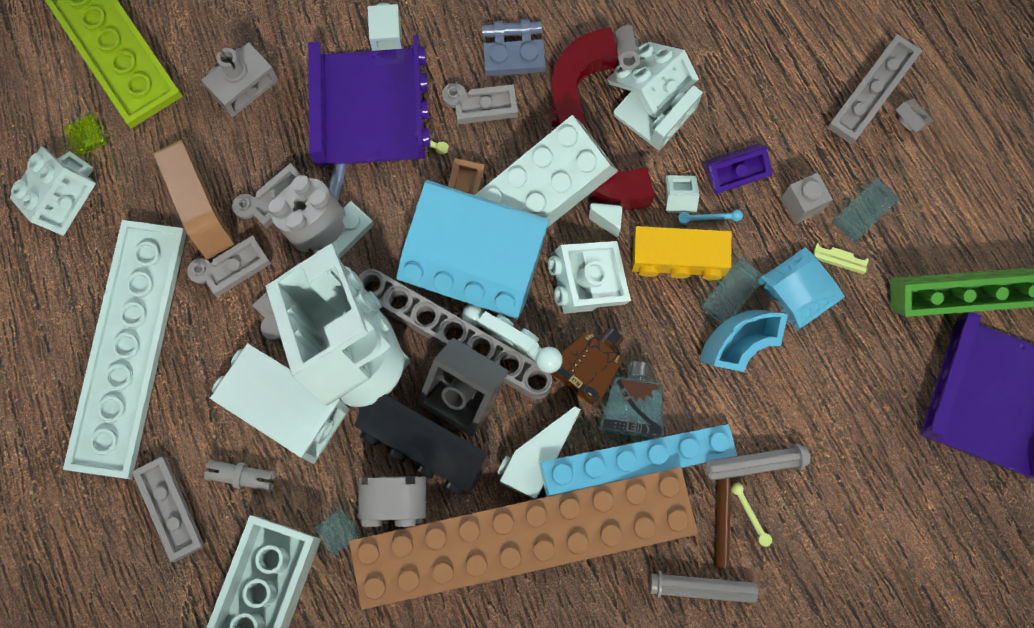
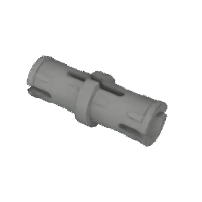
[204,459,276,492]

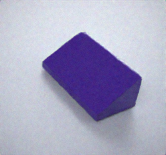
[702,144,773,194]

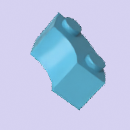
[699,310,788,372]

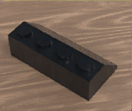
[354,394,490,496]

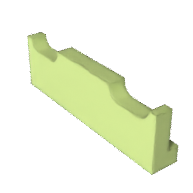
[813,243,869,274]

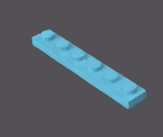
[539,424,737,497]

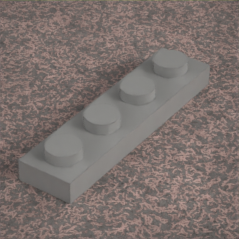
[827,34,923,145]

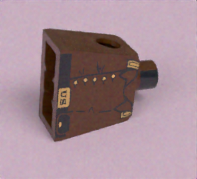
[551,327,624,409]

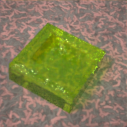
[64,114,107,156]

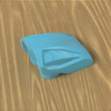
[757,247,845,331]

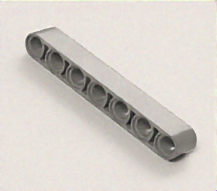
[358,269,552,400]

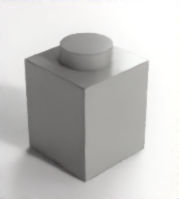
[781,172,833,224]

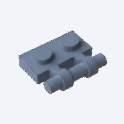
[482,19,545,76]

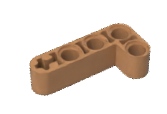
[153,139,236,260]

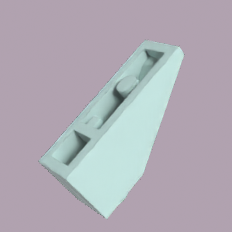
[498,407,581,500]

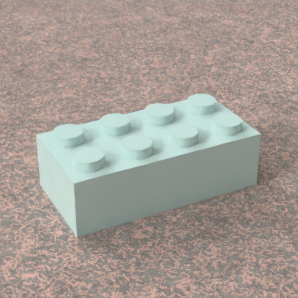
[475,115,618,227]
[207,515,321,628]

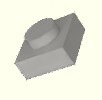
[896,99,934,133]

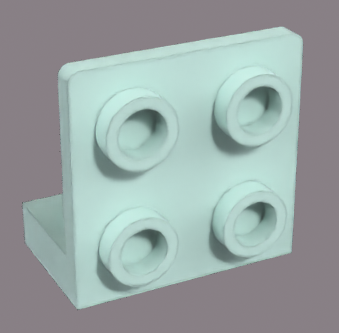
[607,42,699,118]
[613,85,703,151]
[10,147,96,236]

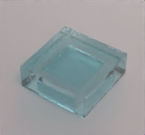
[314,508,361,556]

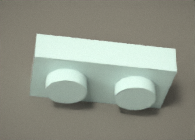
[311,201,374,258]

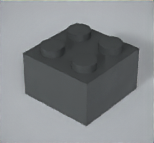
[417,338,509,437]

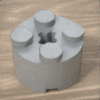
[268,175,346,252]
[358,476,426,527]

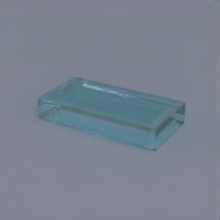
[832,178,900,243]
[701,258,764,323]

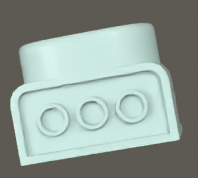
[265,243,404,407]

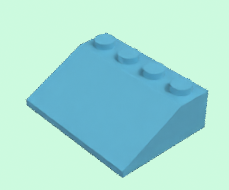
[396,180,550,320]

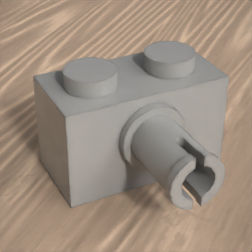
[201,42,279,118]

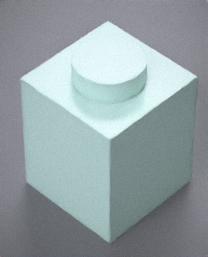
[368,3,403,51]

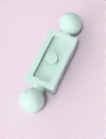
[462,304,563,373]

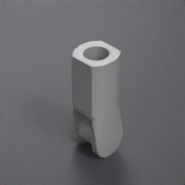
[616,25,641,70]

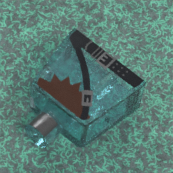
[598,361,664,439]

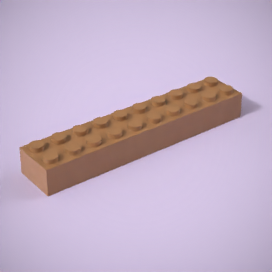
[349,467,698,610]

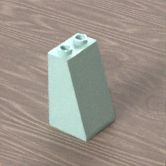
[210,343,350,464]

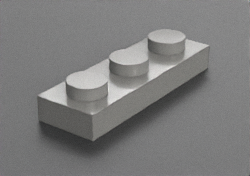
[132,456,205,562]

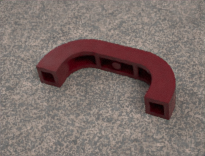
[548,27,655,210]

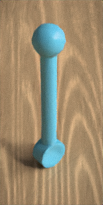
[678,209,743,226]

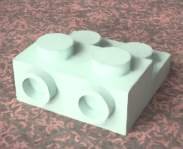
[548,241,631,314]

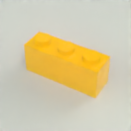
[632,226,732,280]

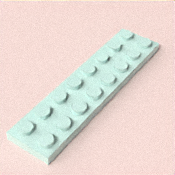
[63,220,187,480]

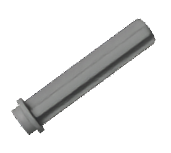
[706,444,810,480]
[649,570,758,603]

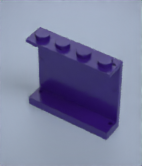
[308,35,431,166]
[920,312,1034,479]

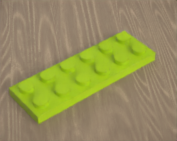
[45,0,183,129]

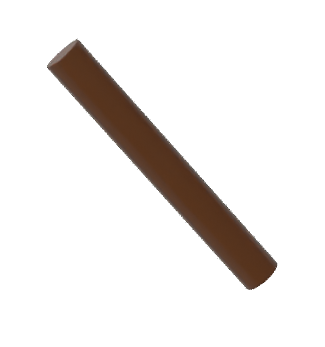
[716,478,731,568]

